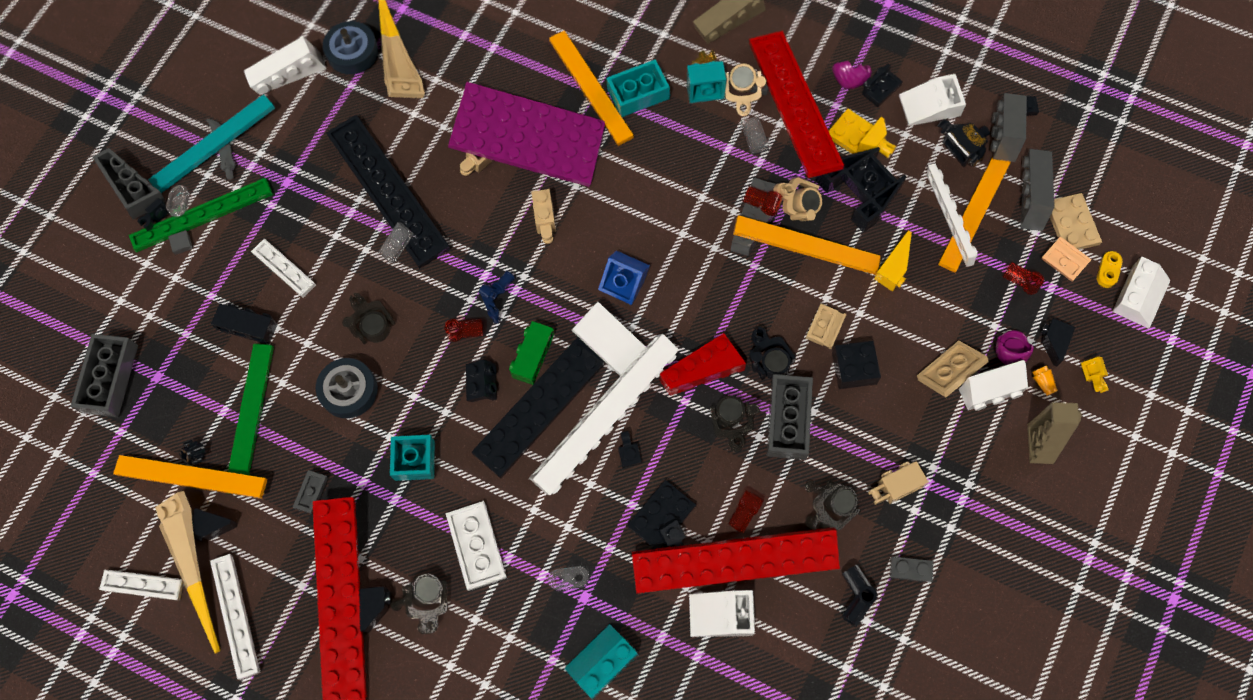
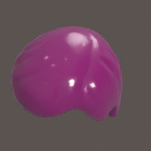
[832,61,872,89]
[995,330,1034,365]

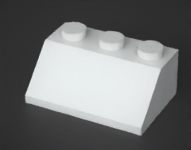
[1112,257,1170,329]
[959,360,1028,411]

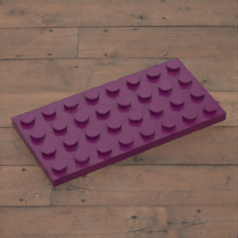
[448,82,605,187]

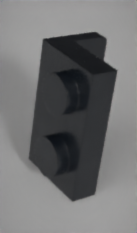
[862,63,903,107]
[466,359,497,402]

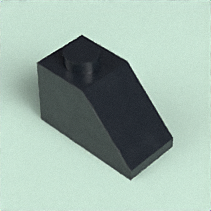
[1041,318,1076,367]
[192,508,238,542]
[359,586,392,633]

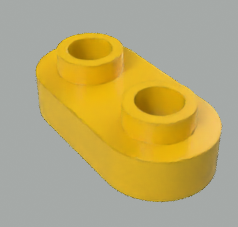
[1097,251,1122,288]

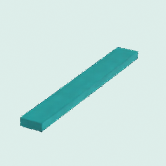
[148,94,275,193]

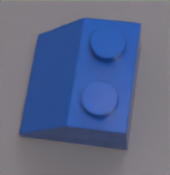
[598,251,650,305]

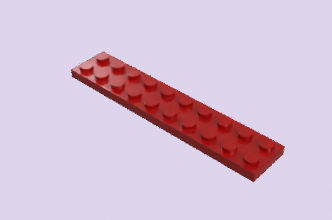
[749,31,844,178]
[312,497,367,700]
[632,527,840,593]

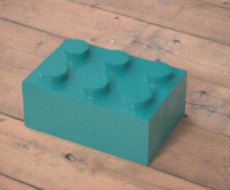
[606,59,670,117]

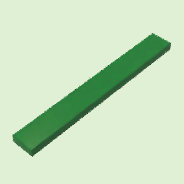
[129,178,273,253]
[226,344,274,494]

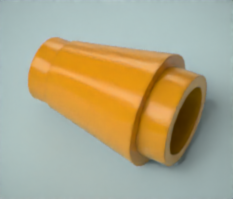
[1032,365,1058,396]

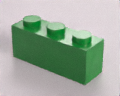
[509,321,555,385]

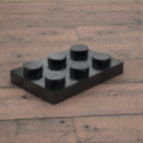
[627,480,696,549]

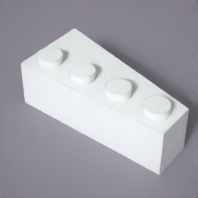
[244,36,327,95]

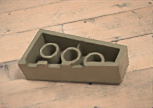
[693,0,766,44]
[1027,402,1081,464]

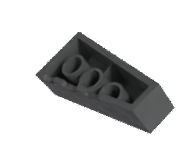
[92,148,166,220]
[1020,149,1055,231]
[731,178,783,256]

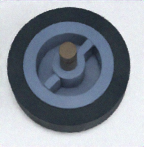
[323,21,378,75]

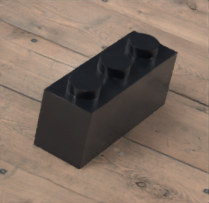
[211,303,278,345]

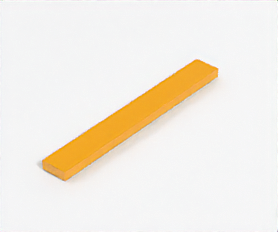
[549,31,634,146]
[938,157,1011,273]
[733,215,880,275]
[113,455,267,499]

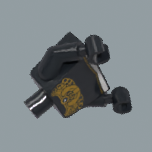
[937,119,990,167]

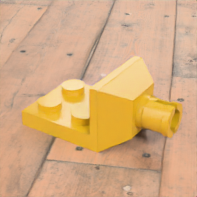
[829,109,896,158]

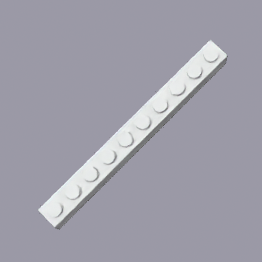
[529,334,679,495]

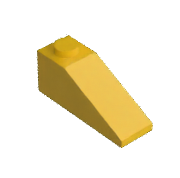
[874,230,912,292]

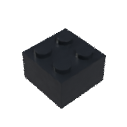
[832,341,881,389]

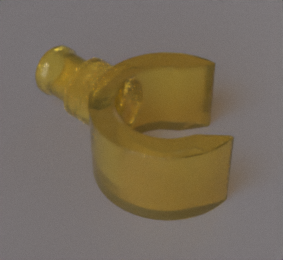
[691,50,716,64]

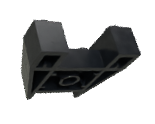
[815,147,907,233]

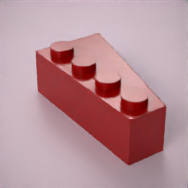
[659,333,746,396]

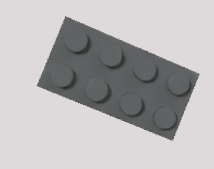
[70,334,138,417]
[766,374,813,460]

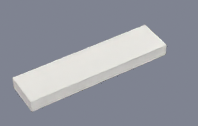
[251,239,316,298]
[99,570,184,601]

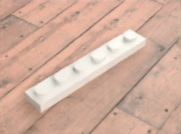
[927,163,977,267]
[210,554,260,680]

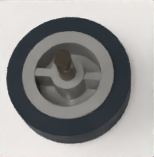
[316,358,378,419]

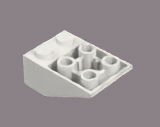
[899,74,966,126]
[689,591,755,637]

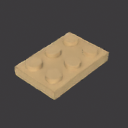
[1050,193,1102,250]
[917,341,989,397]

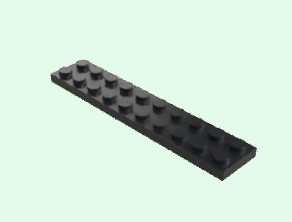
[326,115,450,269]
[471,337,606,479]

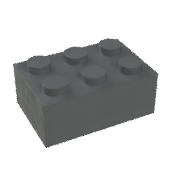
[991,93,1027,162]

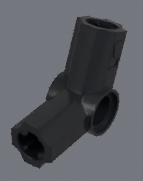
[841,565,877,627]

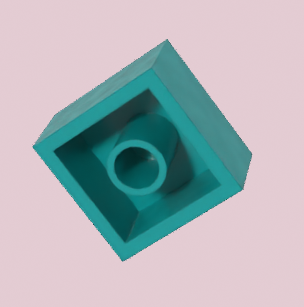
[687,61,726,103]
[390,435,435,481]

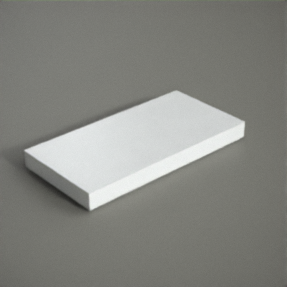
[572,302,646,376]
[446,501,507,591]

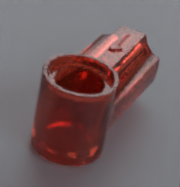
[743,186,783,216]
[1003,262,1044,295]
[444,319,483,342]
[729,490,764,533]

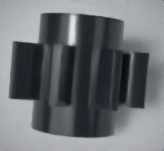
[179,440,206,465]

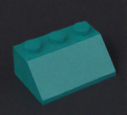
[564,624,638,700]

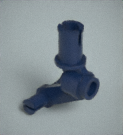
[479,271,515,324]

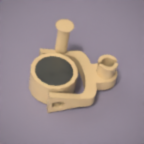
[725,64,766,117]
[773,177,822,221]

